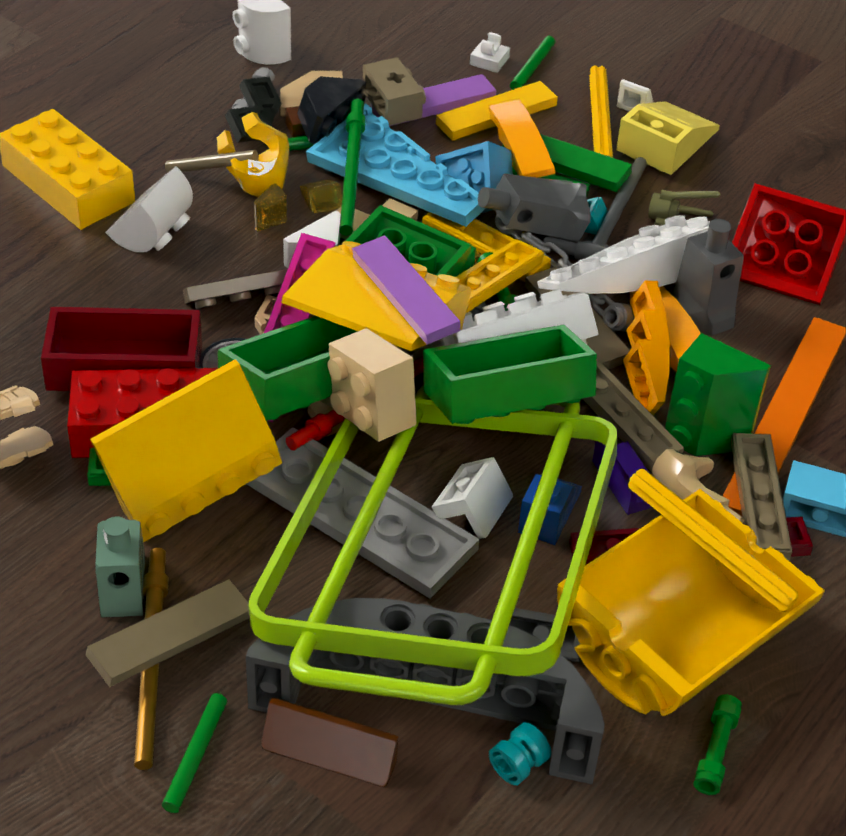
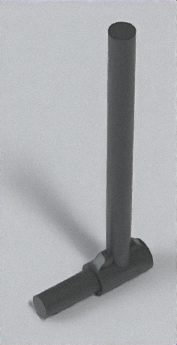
[543,157,647,260]

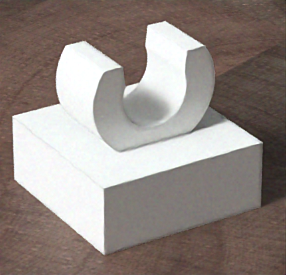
[470,32,510,73]

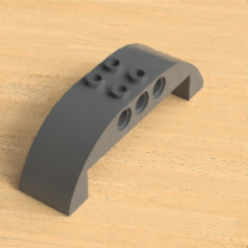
[246,598,605,785]

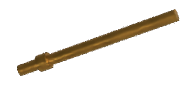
[134,548,169,770]

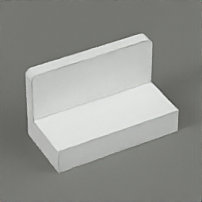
[432,457,513,539]

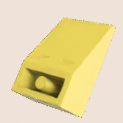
[616,101,719,175]

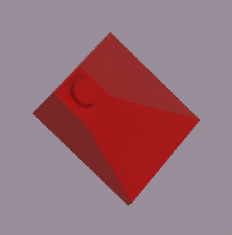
[732,183,846,305]

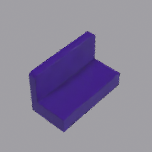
[592,441,653,515]

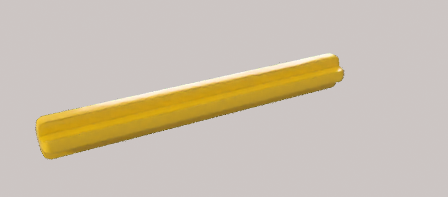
[589,65,613,158]
[628,469,799,612]

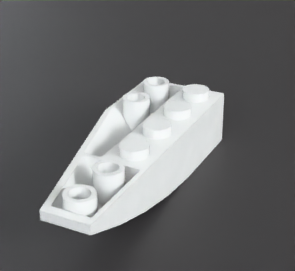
[537,215,710,294]

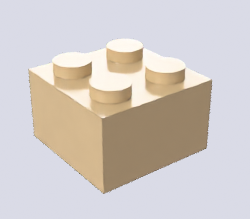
[328,328,417,442]

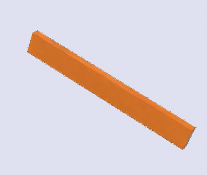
[723,317,846,517]

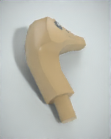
[652,449,744,523]

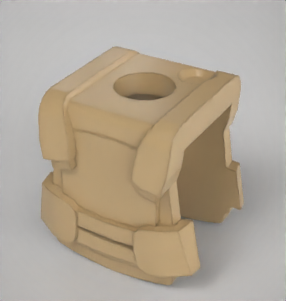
[0,386,54,469]

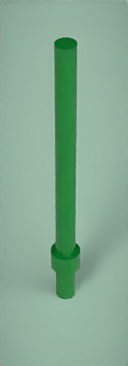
[339,99,366,236]

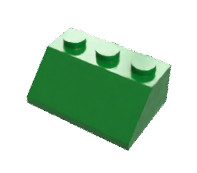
[346,205,472,277]
[665,333,771,456]

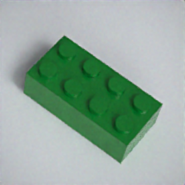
[218,316,358,421]
[423,324,597,424]

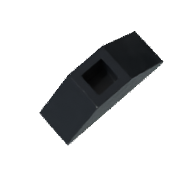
[297,76,367,144]

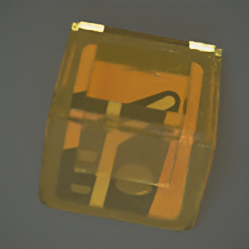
[300,179,342,213]
[254,183,287,232]

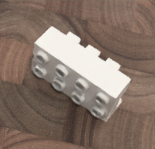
[431,288,599,348]

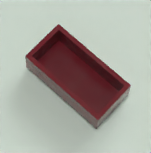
[41,307,202,391]

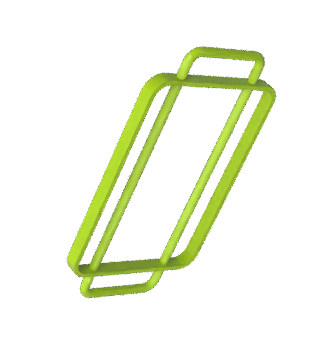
[248,385,617,705]

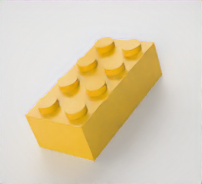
[0,109,135,230]

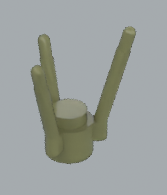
[648,190,720,226]

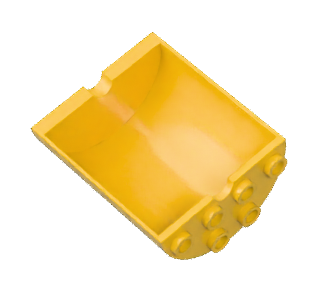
[557,489,825,716]

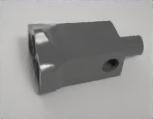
[478,174,590,243]
[672,219,744,336]

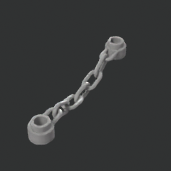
[495,214,635,332]

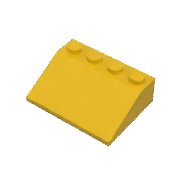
[281,241,471,351]
[91,359,282,542]

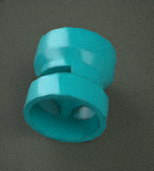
[488,722,552,785]

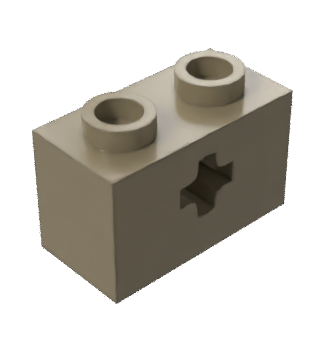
[363,57,426,126]

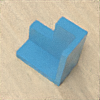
[435,141,513,213]

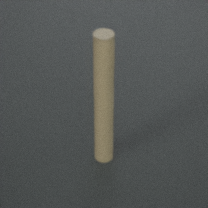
[165,150,259,173]

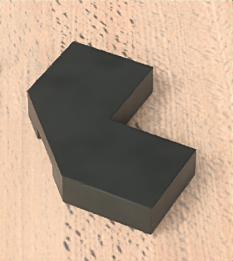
[225,77,282,143]

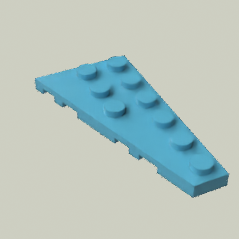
[306,103,486,227]

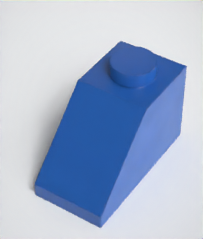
[518,474,582,545]

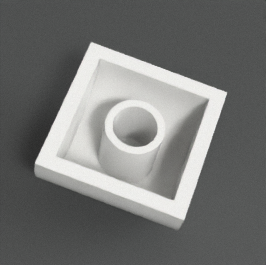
[233,0,291,65]
[105,166,193,252]

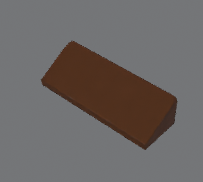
[262,698,398,787]

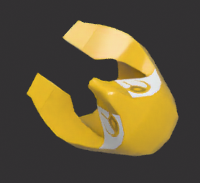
[216,112,289,198]

